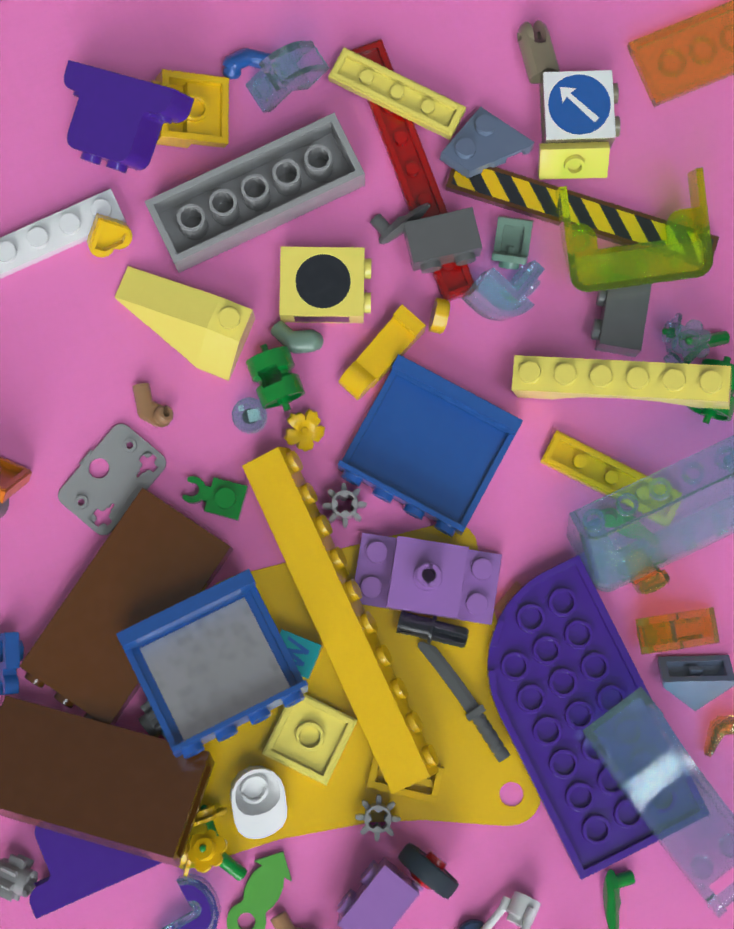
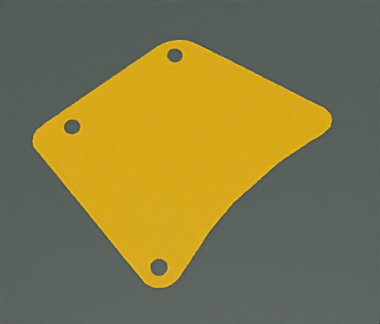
[178,525,540,869]

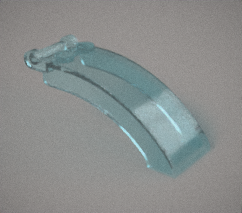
[583,687,734,918]

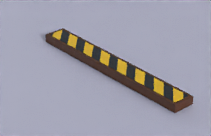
[445,167,719,272]

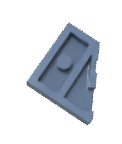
[440,107,534,178]

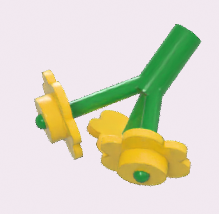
[180,804,247,881]

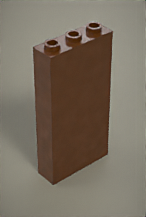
[19,487,233,725]
[0,696,215,867]

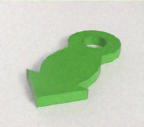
[227,851,292,929]

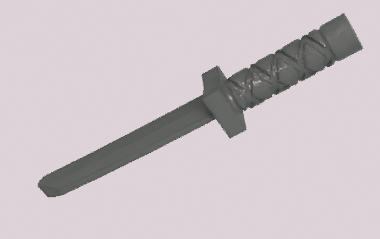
[418,642,511,763]

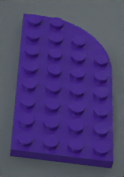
[487,555,710,880]

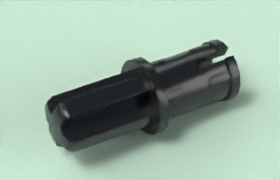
[396,611,469,648]

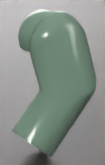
[270,321,324,354]

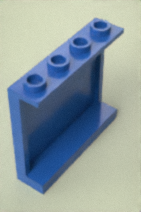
[338,354,523,537]

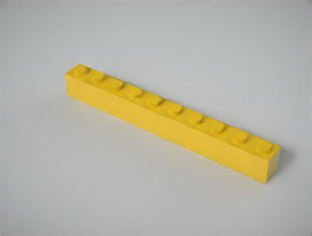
[242,447,439,794]

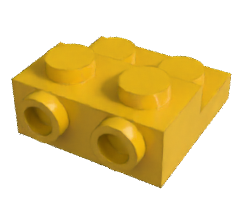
[151,69,229,148]

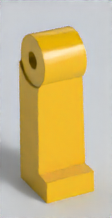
[338,304,426,400]

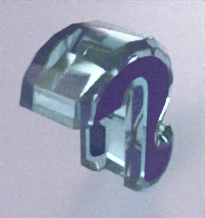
[162,873,222,929]

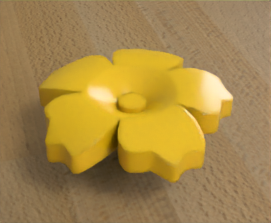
[284,409,325,452]

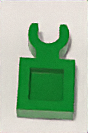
[182,476,248,521]

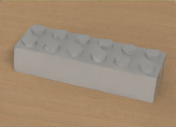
[144,113,365,273]

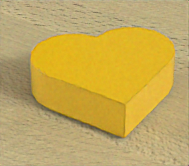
[87,213,132,258]

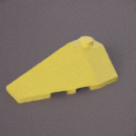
[115,266,256,381]

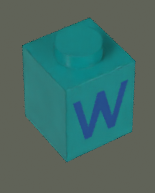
[280,629,322,679]

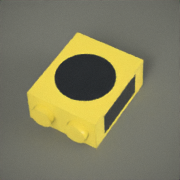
[279,246,371,323]

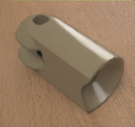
[517,20,560,84]

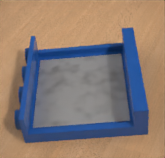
[116,569,308,759]

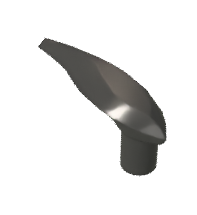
[370,202,430,244]

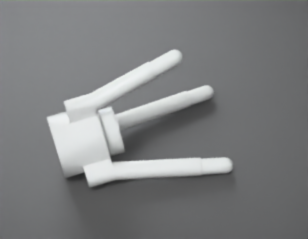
[481,891,541,929]

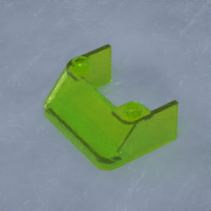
[555,167,713,292]

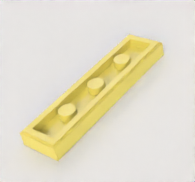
[328,47,466,140]

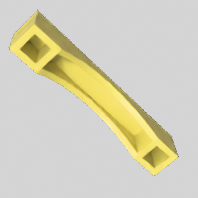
[511,355,732,409]

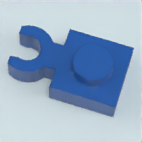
[0,632,24,695]

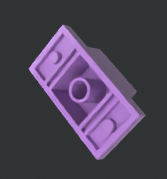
[355,532,502,625]

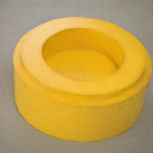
[428,298,450,334]

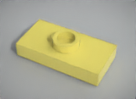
[538,142,610,180]

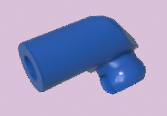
[222,48,272,79]

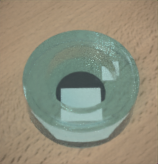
[232,397,267,434]

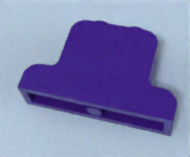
[64,60,194,173]
[30,826,161,919]

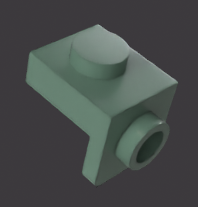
[491,216,534,270]

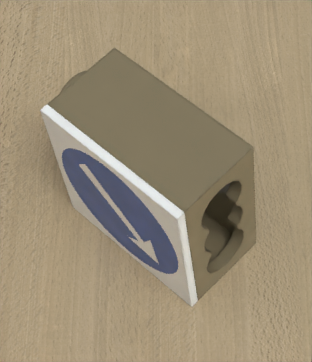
[539,70,620,148]

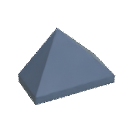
[658,655,734,711]

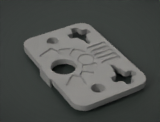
[58,424,167,535]

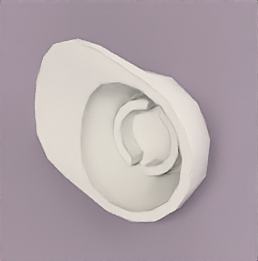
[230,765,287,839]

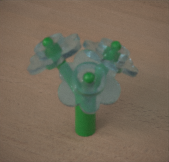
[662,313,730,364]

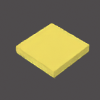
[262,694,358,785]

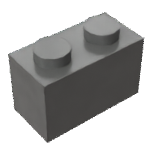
[404,207,482,273]
[591,276,652,357]

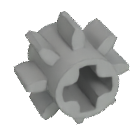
[322,483,367,528]
[355,794,401,842]
[0,854,38,901]

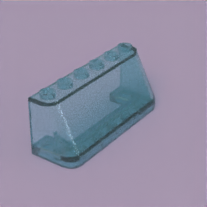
[567,435,734,592]

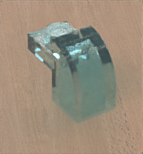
[246,40,329,113]
[461,260,545,321]

